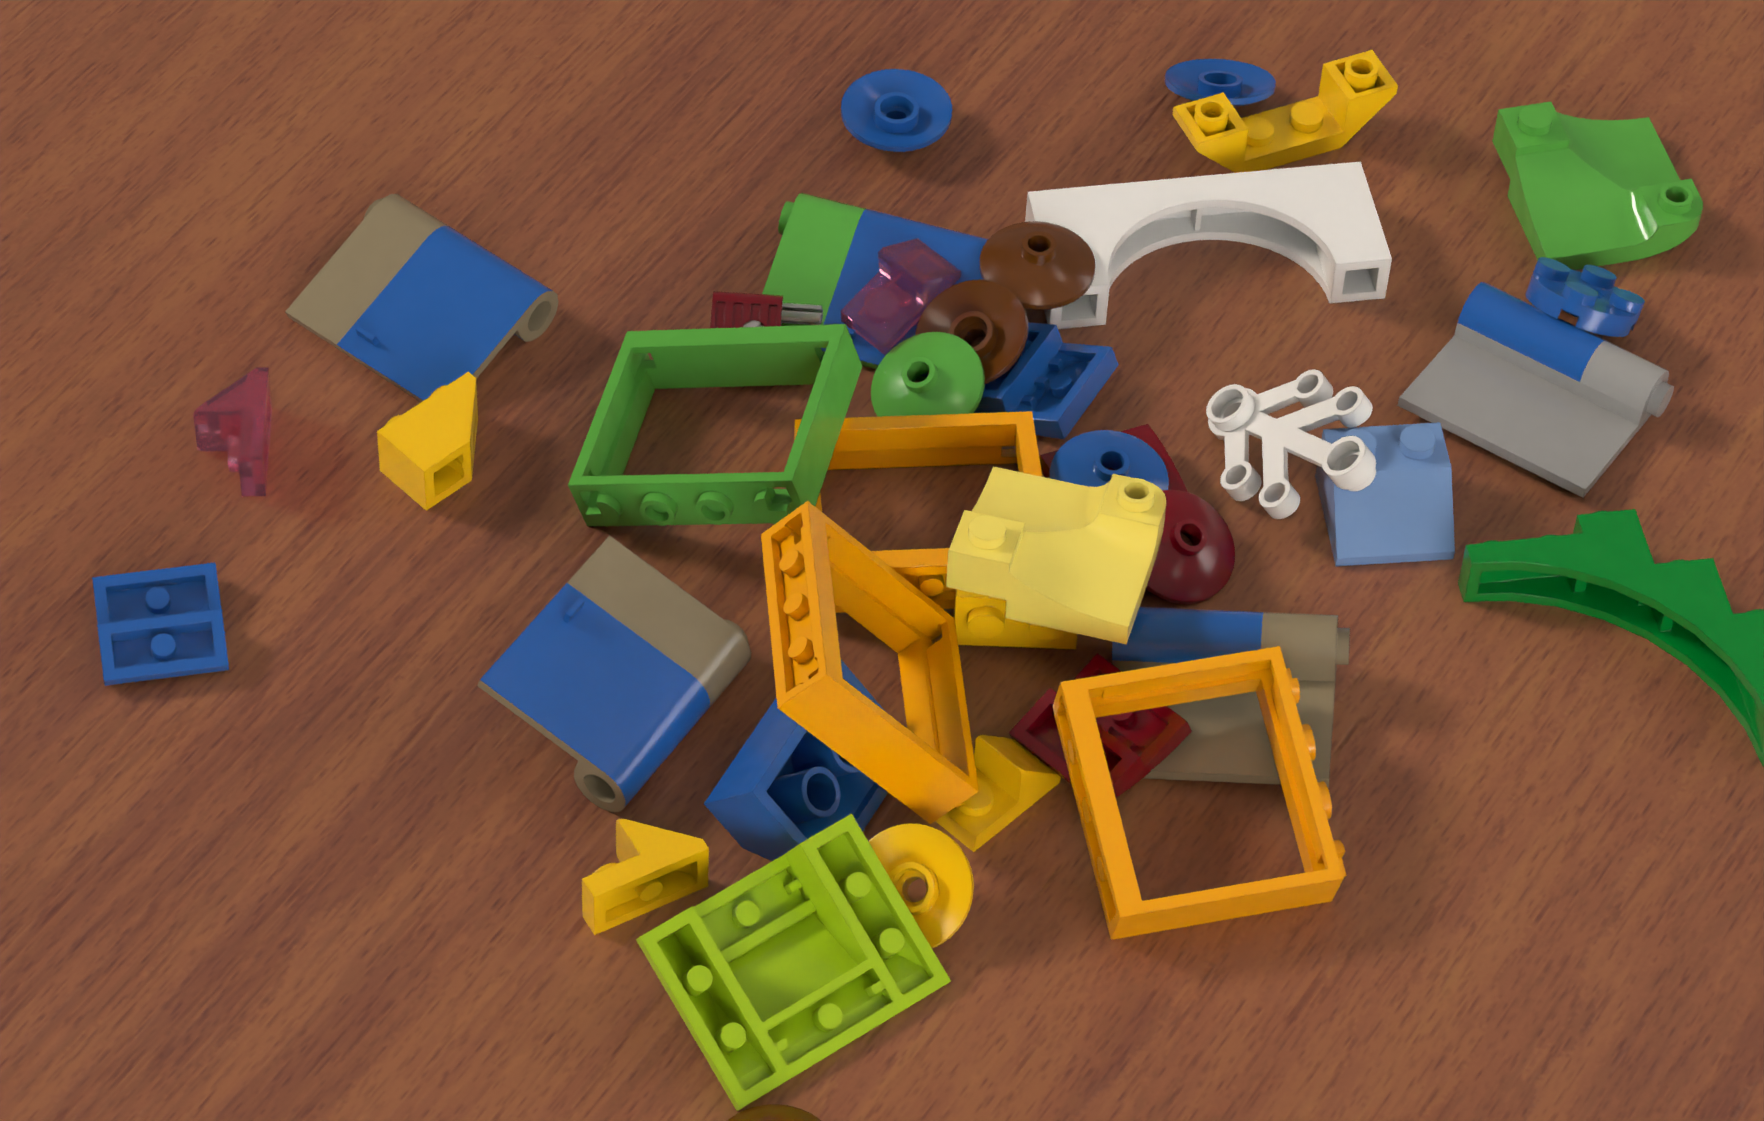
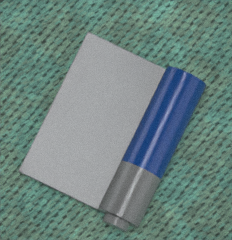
[1397,282,1674,498]

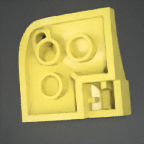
[946,466,1166,645]

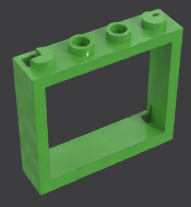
[568,324,862,527]

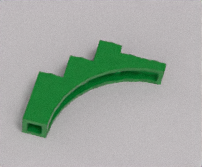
[1458,509,1764,767]

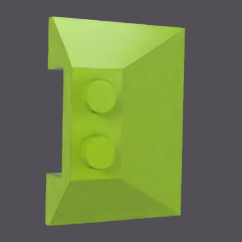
[636,813,951,1111]

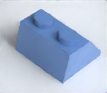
[1315,422,1455,566]

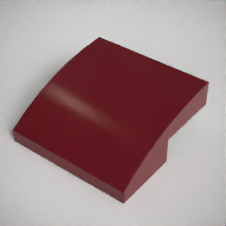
[1009,653,1192,798]

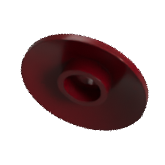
[1146,490,1235,604]

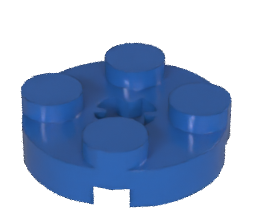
[1525,257,1645,337]

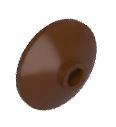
[979,221,1095,310]
[915,279,1028,384]

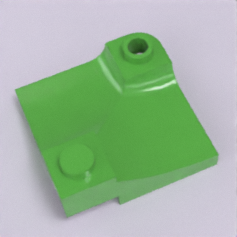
[1492,101,1703,270]

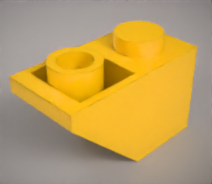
[377,372,478,511]

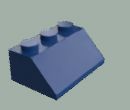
[704,660,888,861]

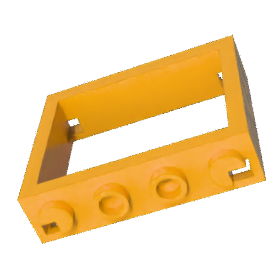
[794,411,1042,613]
[761,501,979,824]
[1052,646,1347,940]

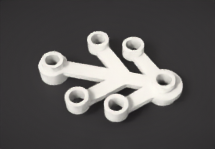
[1206,369,1376,519]

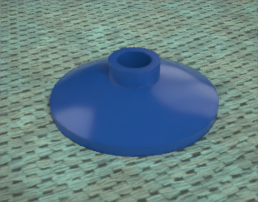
[1165,59,1276,108]
[841,69,952,152]
[1049,430,1169,490]

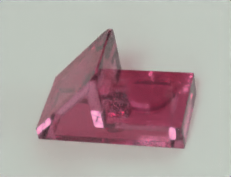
[841,238,961,355]
[193,367,272,496]

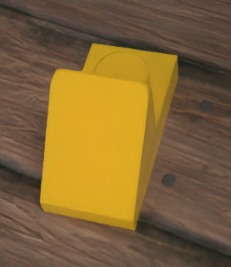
[935,735,1061,852]
[582,819,709,935]

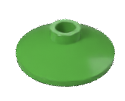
[871,332,985,417]

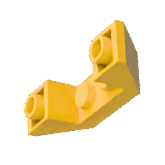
[1172,50,1398,173]

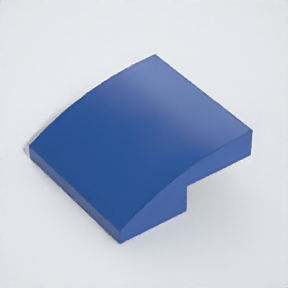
[974,322,1119,439]
[92,562,229,686]

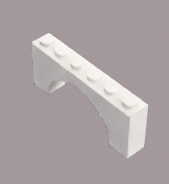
[1025,161,1392,329]

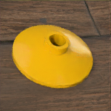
[868,823,974,948]

